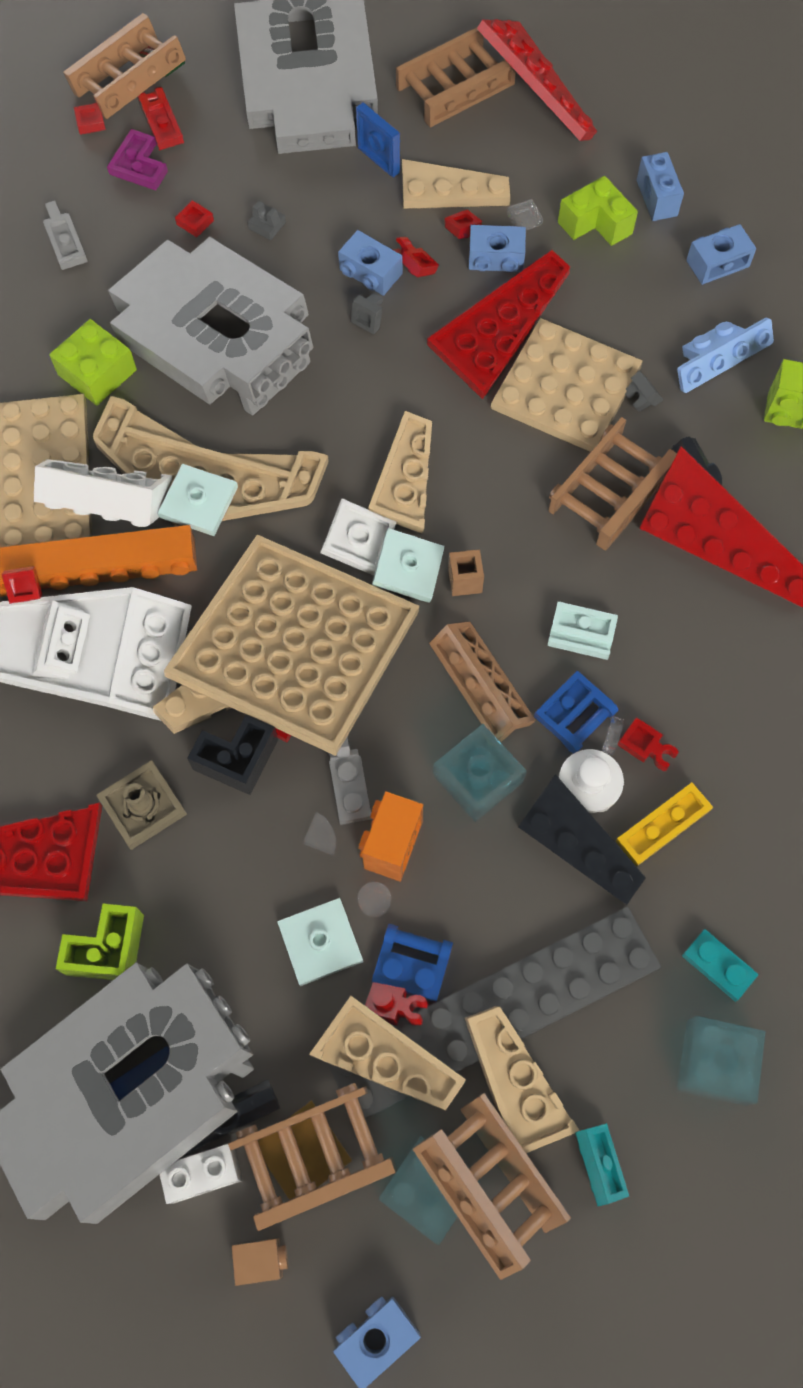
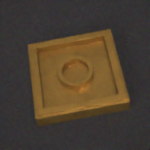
[258,1100,353,1200]

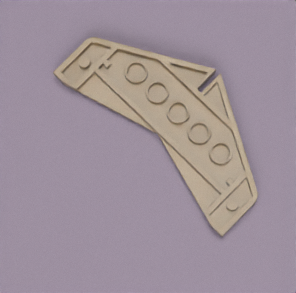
[93,396,329,526]

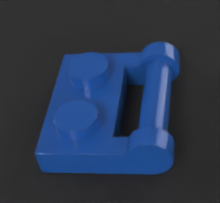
[534,671,618,754]
[371,923,453,1003]

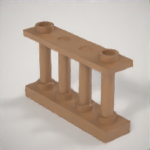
[63,13,186,119]
[396,27,516,128]
[549,417,677,551]
[228,1083,397,1231]
[413,1093,571,1280]

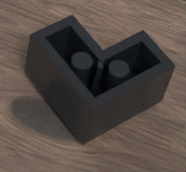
[187,715,278,795]

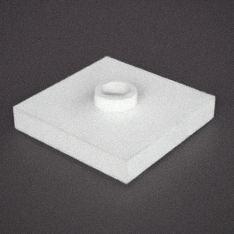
[320,499,396,575]

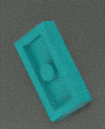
[682,929,759,1002]
[575,1123,629,1206]

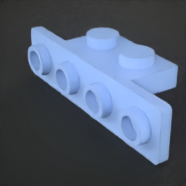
[677,317,774,393]

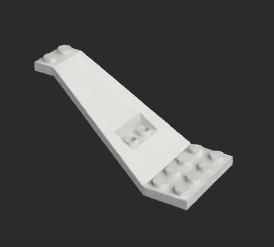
[0,587,192,721]

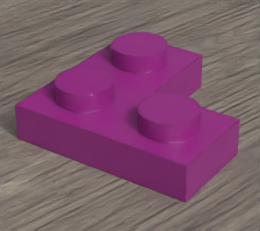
[107,129,168,191]

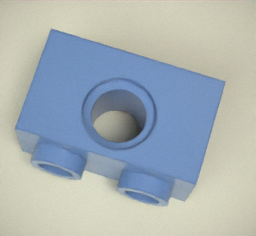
[636,152,684,221]
[686,224,756,285]
[469,225,526,272]
[338,230,403,296]
[333,1296,421,1388]

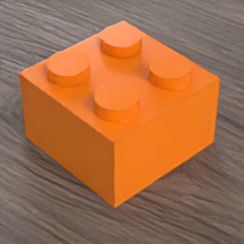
[358,791,424,882]

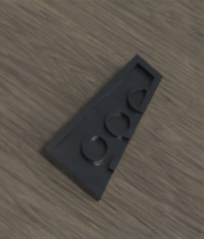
[518,774,646,905]

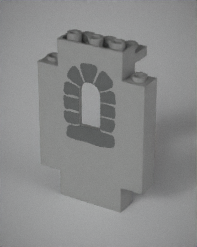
[234,0,378,154]
[108,237,314,416]
[0,963,254,1224]

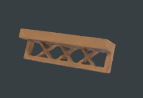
[429,621,536,744]

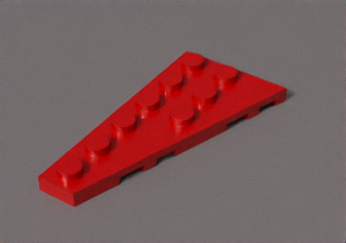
[477,19,597,141]
[427,250,571,399]
[639,446,803,607]
[0,802,102,901]

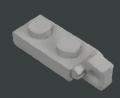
[43,200,88,270]
[329,737,371,825]

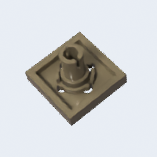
[96,760,187,850]

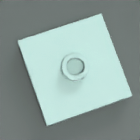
[158,464,238,536]
[372,528,445,603]
[277,898,363,986]

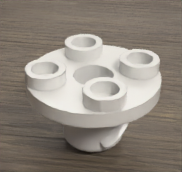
[559,749,624,813]

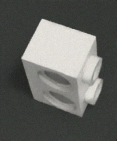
[159,1144,243,1204]

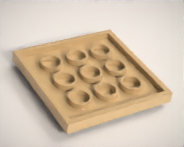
[491,318,643,452]

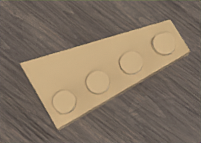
[402,159,510,209]
[368,411,432,534]
[153,685,231,734]
[309,996,466,1111]
[465,1006,580,1153]

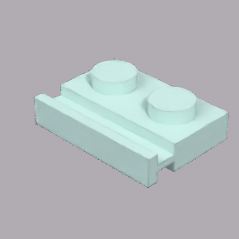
[547,602,618,660]

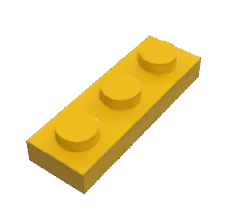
[615,782,713,867]

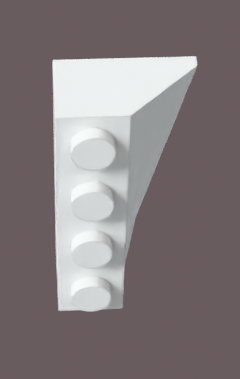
[34,459,172,527]

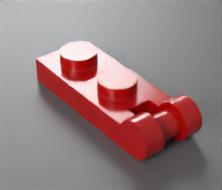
[137,87,184,151]

